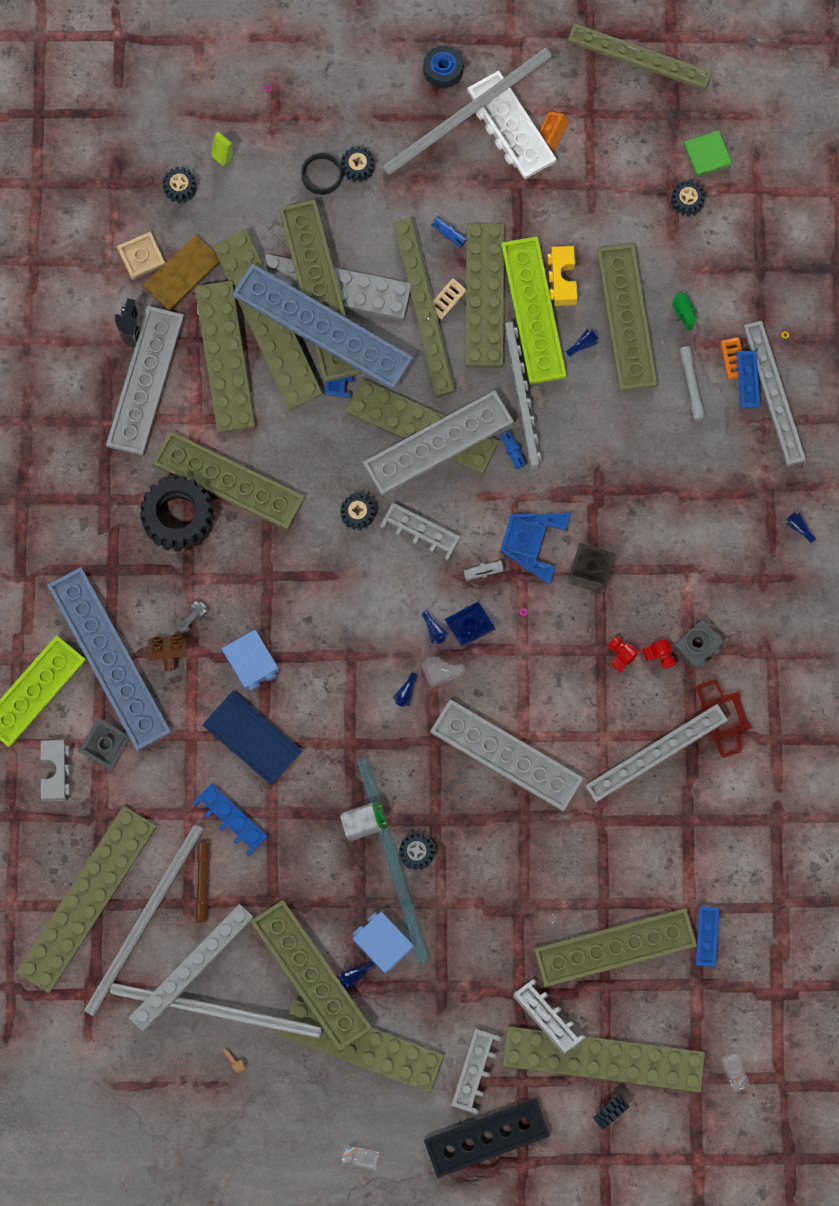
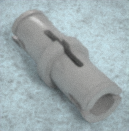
[463,560,503,581]

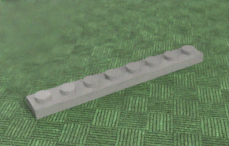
[743,321,806,466]
[504,322,542,471]
[585,704,728,803]
[129,904,254,1033]

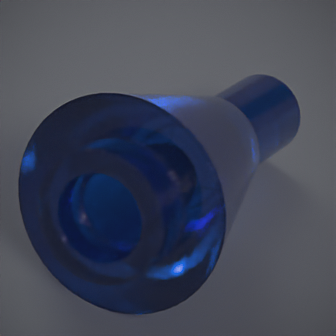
[565,329,598,357]
[786,512,816,543]
[421,611,448,644]
[393,672,418,707]
[339,961,375,989]

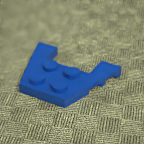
[500,513,571,584]

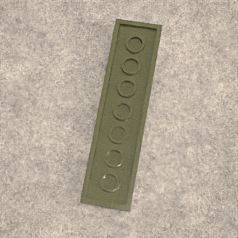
[465,223,504,368]
[597,244,657,392]
[195,281,255,433]
[346,379,499,475]
[152,431,305,531]
[250,900,372,1052]
[534,908,697,988]
[281,1000,444,1093]

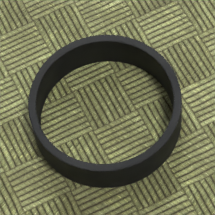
[301,153,342,195]

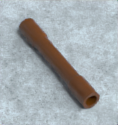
[196,843,209,922]

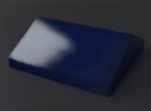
[445,602,496,647]

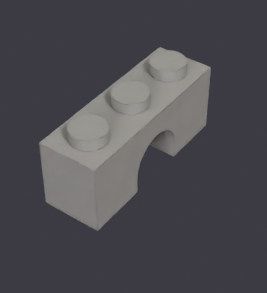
[41,740,70,802]

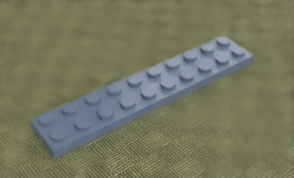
[232,264,413,390]
[47,567,171,751]

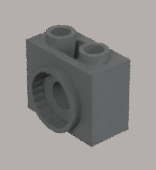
[673,619,724,671]

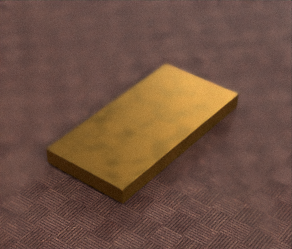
[143,235,220,311]

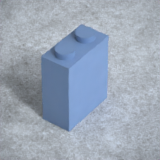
[222,629,279,691]
[352,911,414,975]

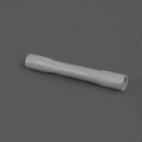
[679,346,705,421]

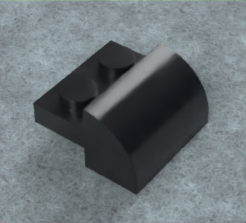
[115,298,140,348]

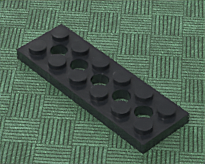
[424,1098,550,1179]

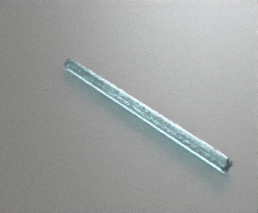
[358,757,428,963]

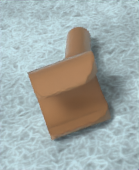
[223,1048,245,1073]

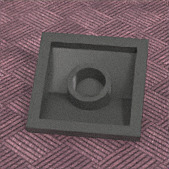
[79,717,130,771]

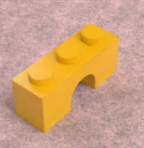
[547,246,577,306]

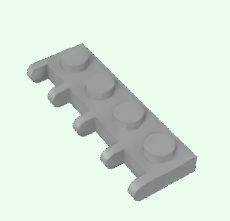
[380,503,460,560]
[513,979,586,1056]
[451,1029,502,1114]

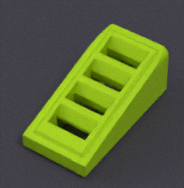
[211,132,233,166]

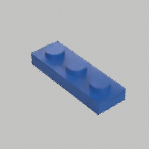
[736,350,760,408]
[695,906,719,968]

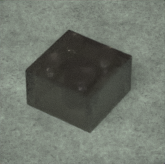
[567,542,616,595]

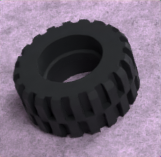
[140,476,214,552]

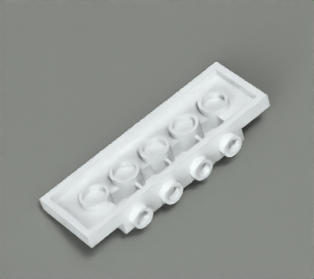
[467,70,556,180]

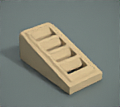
[434,279,466,321]

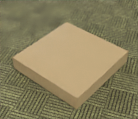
[117,232,165,280]

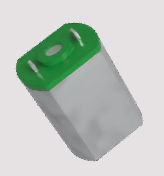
[340,801,388,841]

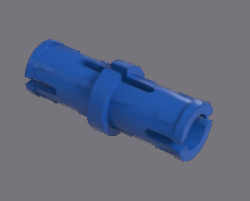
[431,217,467,248]
[500,431,527,470]

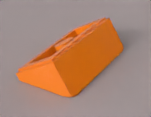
[539,112,569,152]

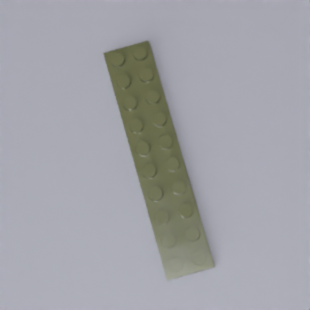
[279,199,361,383]
[213,229,324,411]
[16,806,157,994]
[503,1026,705,1093]

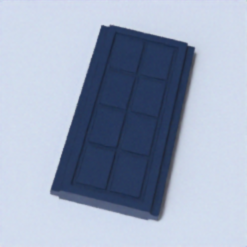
[202,691,303,786]

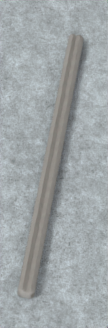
[383,48,551,175]
[85,825,203,1016]
[110,983,322,1038]

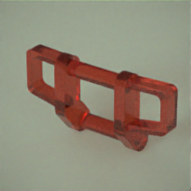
[696,680,752,758]

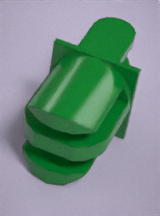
[672,292,696,330]

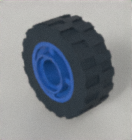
[423,45,464,89]

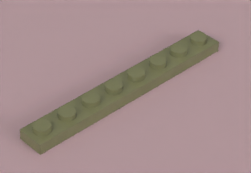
[568,23,712,90]

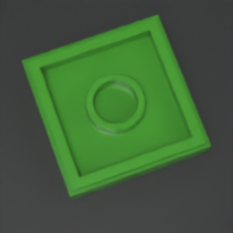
[684,130,732,176]

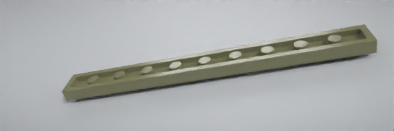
[394,217,456,398]

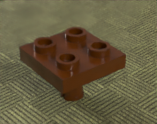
[147,634,187,672]

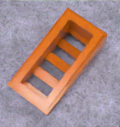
[720,337,742,380]

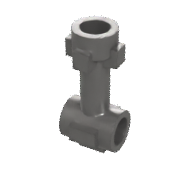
[175,601,208,634]

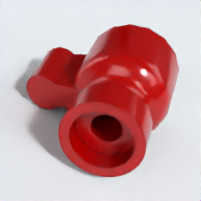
[607,635,639,673]
[642,638,677,670]

